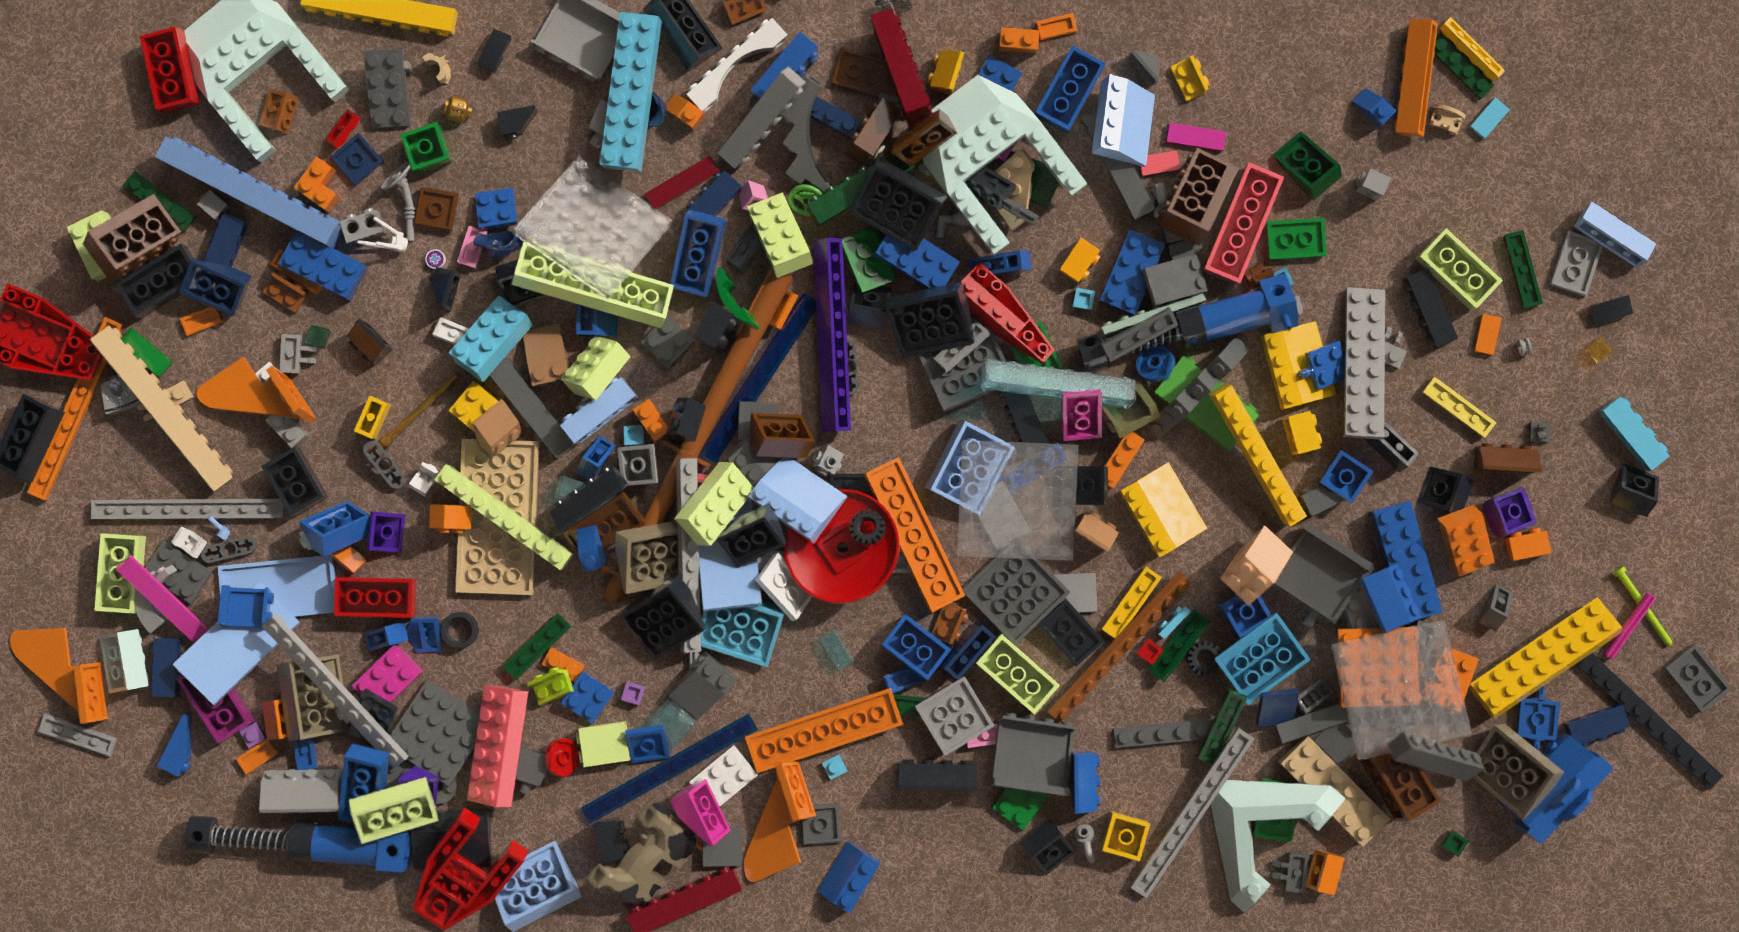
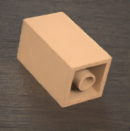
[1220,526,1293,605]

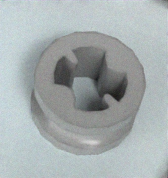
[1517,338,1532,356]

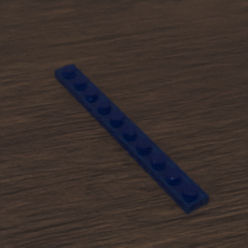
[700,292,816,464]
[581,713,758,824]

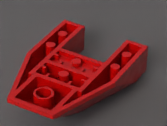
[413,808,528,931]

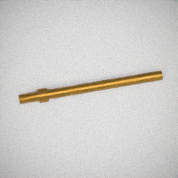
[370,373,459,456]

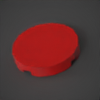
[545,738,580,777]

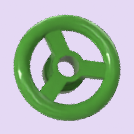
[788,185,823,217]

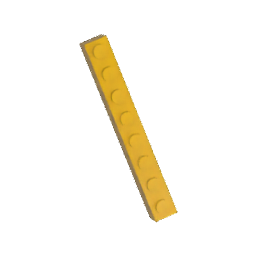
[300,0,458,37]
[1209,384,1307,527]

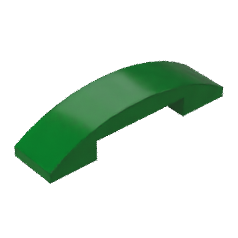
[716,267,760,330]

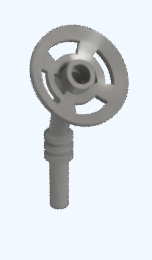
[381,162,416,241]

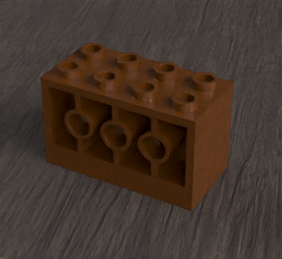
[1158,148,1239,246]
[83,194,181,282]
[1355,733,1442,822]

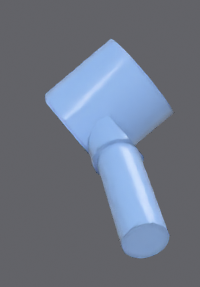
[208,516,230,540]

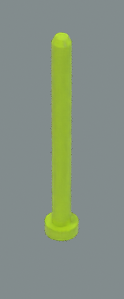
[1612,566,1672,646]

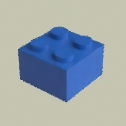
[1216,593,1271,638]

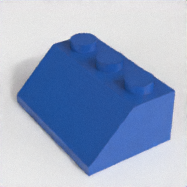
[299,500,370,557]
[1360,564,1421,633]
[1072,751,1100,813]
[817,841,880,913]

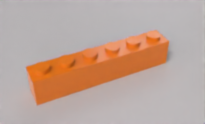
[1394,19,1438,137]

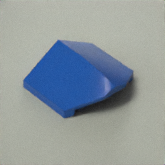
[405,617,443,653]

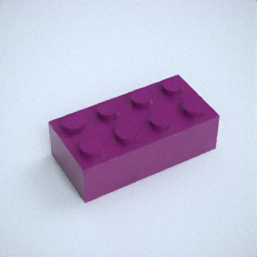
[176,674,256,743]

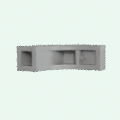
[135,565,177,633]

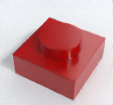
[1136,638,1164,665]

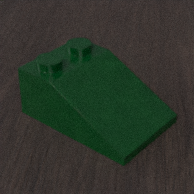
[1273,131,1342,201]
[1006,151,1059,209]

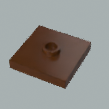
[414,187,459,232]

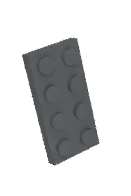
[363,48,411,128]

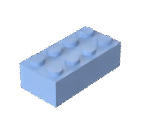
[560,377,639,445]

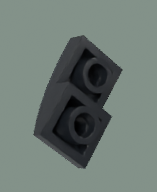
[478,29,512,73]
[1590,295,1634,324]

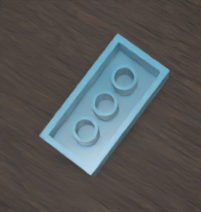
[449,296,533,382]

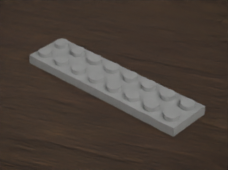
[1344,287,1385,439]

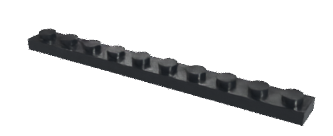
[1575,653,1723,790]

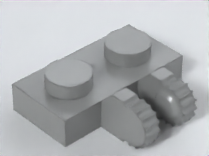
[1385,326,1407,369]
[280,334,317,374]

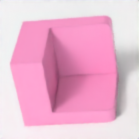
[739,180,768,211]

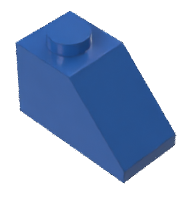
[1352,88,1396,128]
[576,436,616,480]
[577,525,607,572]
[364,622,408,651]

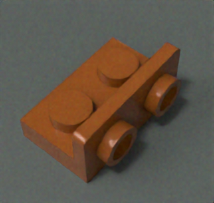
[722,0,767,25]
[259,89,298,134]
[263,272,308,313]
[931,603,968,645]

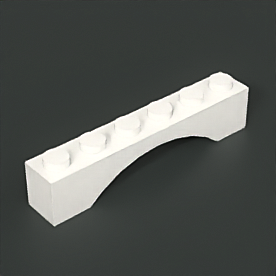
[687,18,788,113]

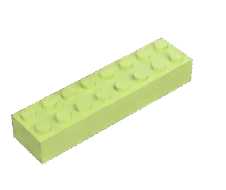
[511,241,674,328]

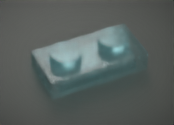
[819,628,855,671]

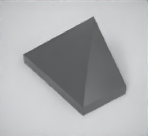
[1129,50,1159,84]

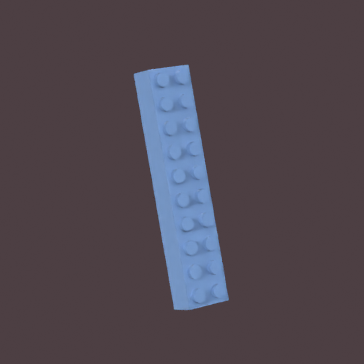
[155,136,343,249]

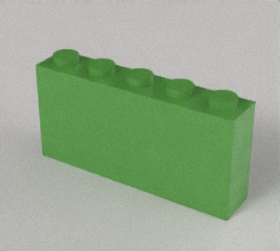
[1153,356,1259,452]

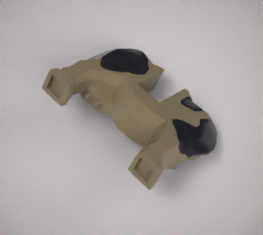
[587,802,697,907]

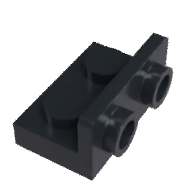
[970,167,1016,210]

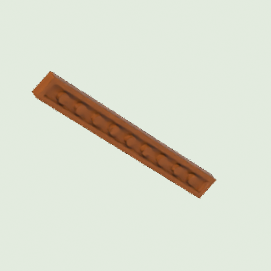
[1048,571,1191,723]

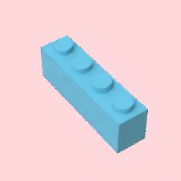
[1598,396,1669,471]

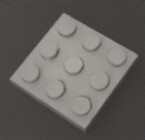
[915,676,994,756]

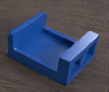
[218,585,274,628]

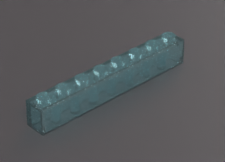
[981,359,1136,409]

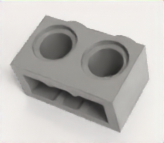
[1355,168,1391,201]
[340,208,386,245]

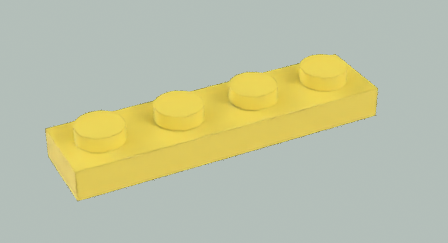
[1422,377,1497,438]

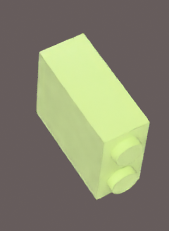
[576,721,631,767]

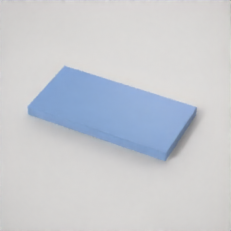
[699,498,762,611]
[218,555,336,616]
[173,583,300,706]

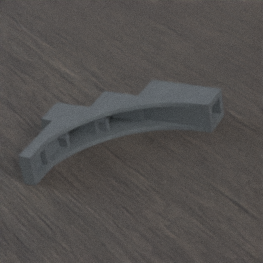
[781,73,837,194]
[1146,336,1250,439]

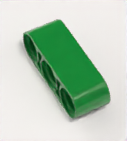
[121,327,173,377]

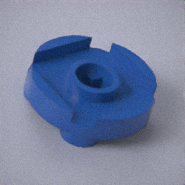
[1136,344,1175,382]

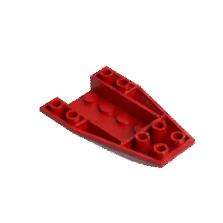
[0,283,102,380]

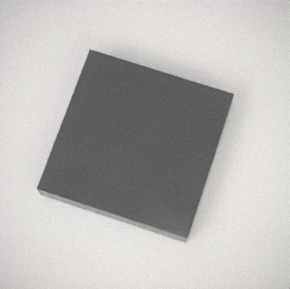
[737,401,778,440]
[802,803,842,845]
[703,826,742,867]

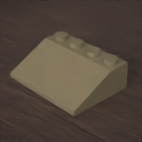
[615,521,679,594]
[277,654,350,741]
[1472,724,1564,820]

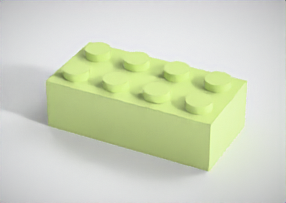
[747,192,813,278]
[1415,228,1503,311]
[675,462,754,546]
[94,533,146,613]
[976,633,1060,714]
[349,777,438,844]

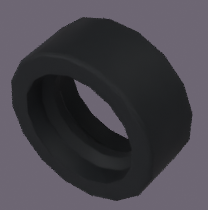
[440,612,479,649]

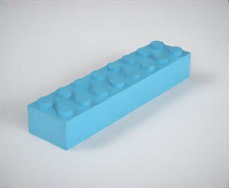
[600,12,662,172]

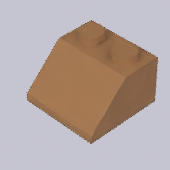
[473,399,521,456]
[1073,511,1119,552]

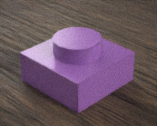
[621,681,646,705]
[239,722,267,748]

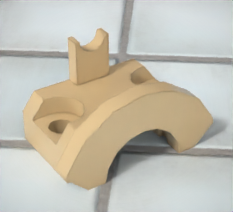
[422,53,451,84]
[1428,104,1466,135]

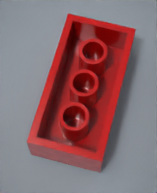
[139,26,201,114]
[334,577,417,618]

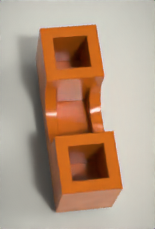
[1104,432,1145,489]

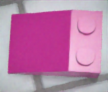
[1060,389,1102,441]
[670,779,731,847]

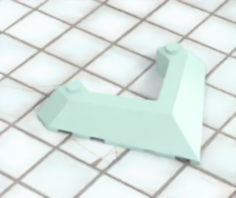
[1211,780,1346,913]

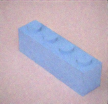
[1574,202,1656,269]

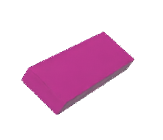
[1166,123,1226,152]

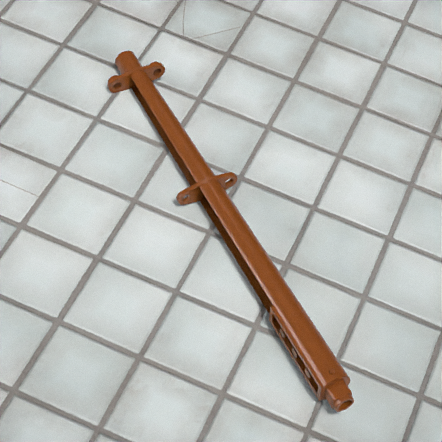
[598,266,793,605]

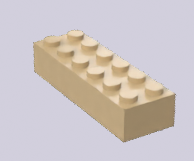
[1278,735,1391,846]

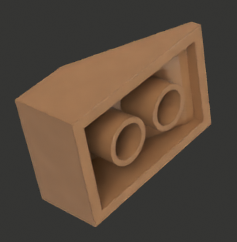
[523,323,570,387]

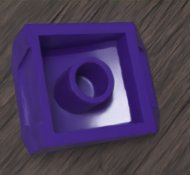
[1482,487,1537,537]

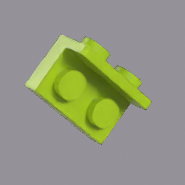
[527,667,574,706]

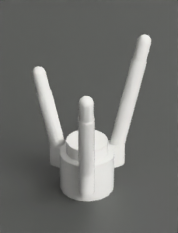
[357,217,408,253]

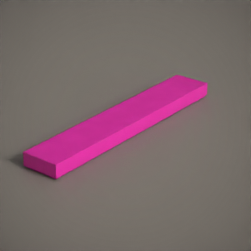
[116,555,209,643]

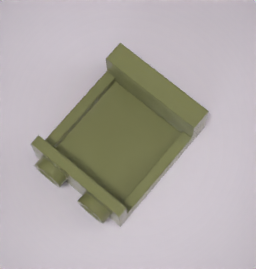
[1102,382,1160,438]

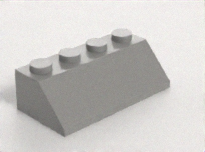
[259,769,342,813]

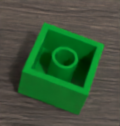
[400,122,453,174]

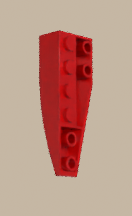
[961,262,1055,364]

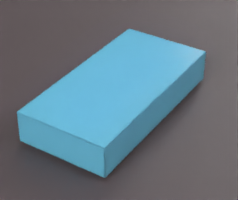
[1470,97,1510,139]

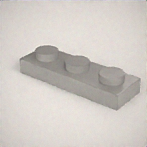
[933,321,990,372]

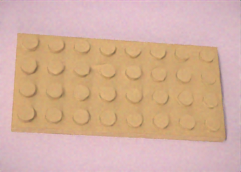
[456,439,540,595]

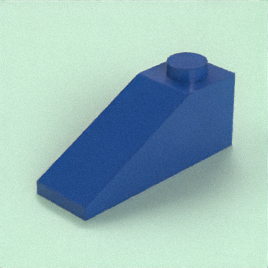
[968,250,1032,275]
[157,713,192,777]

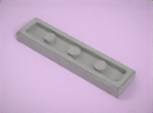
[37,713,118,757]

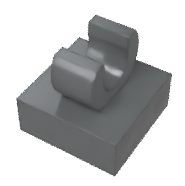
[1529,422,1550,442]

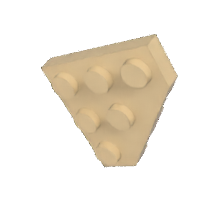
[994,149,1035,230]

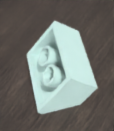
[99,629,149,693]

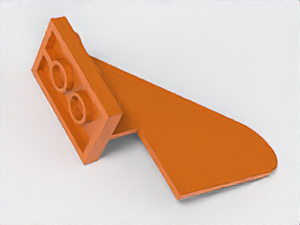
[197,357,317,424]
[10,628,108,724]
[744,761,816,882]

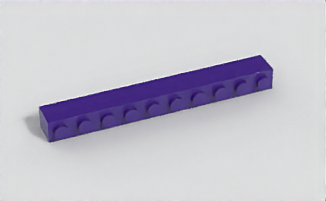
[813,238,851,432]

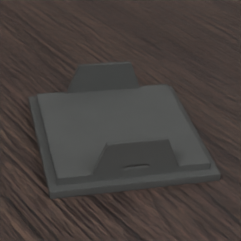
[1312,722,1364,767]

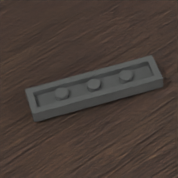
[1101,307,1178,362]

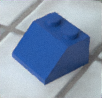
[1320,450,1374,503]

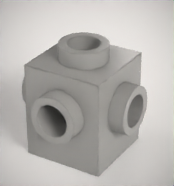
[812,445,844,476]

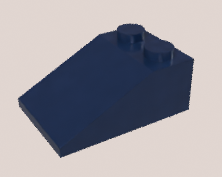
[179,259,252,316]

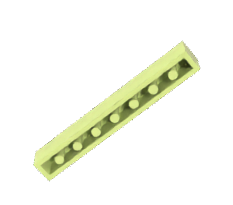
[435,464,574,570]

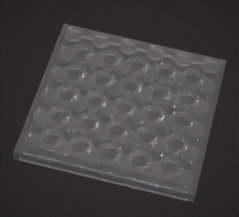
[512,156,673,299]
[957,440,1078,561]
[1331,620,1472,760]

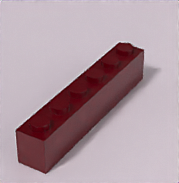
[627,866,743,932]

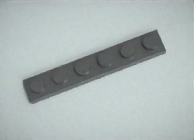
[1113,718,1230,748]

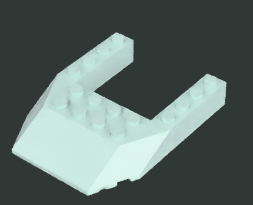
[184,0,350,163]
[923,75,1087,256]

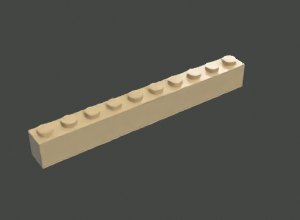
[90,326,233,493]

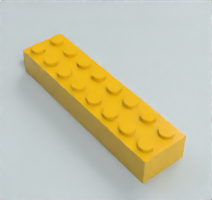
[1470,597,1622,720]

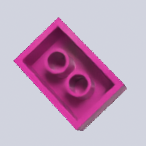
[352,644,424,703]

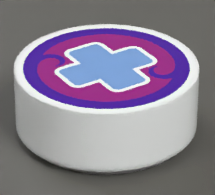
[426,249,446,269]

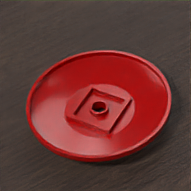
[784,489,900,604]

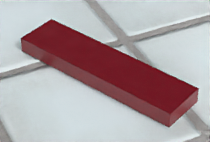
[645,155,720,211]

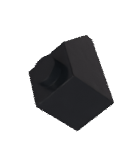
[497,105,538,140]

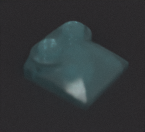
[644,698,699,751]

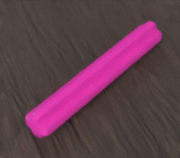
[1604,593,1656,659]

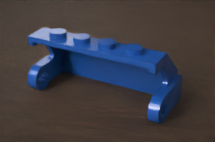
[1496,732,1614,844]

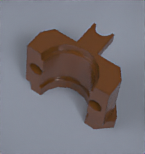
[1243,262,1274,290]

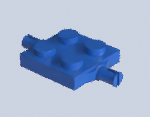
[1298,341,1345,389]
[1516,687,1560,751]

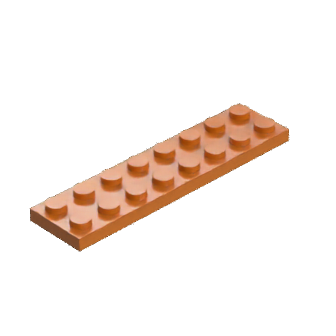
[864,457,965,613]
[745,688,903,773]

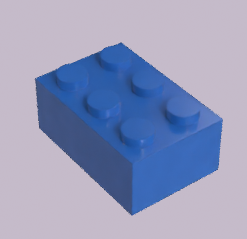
[880,614,951,681]

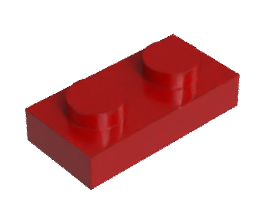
[325,109,361,149]

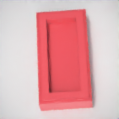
[1140,151,1180,176]

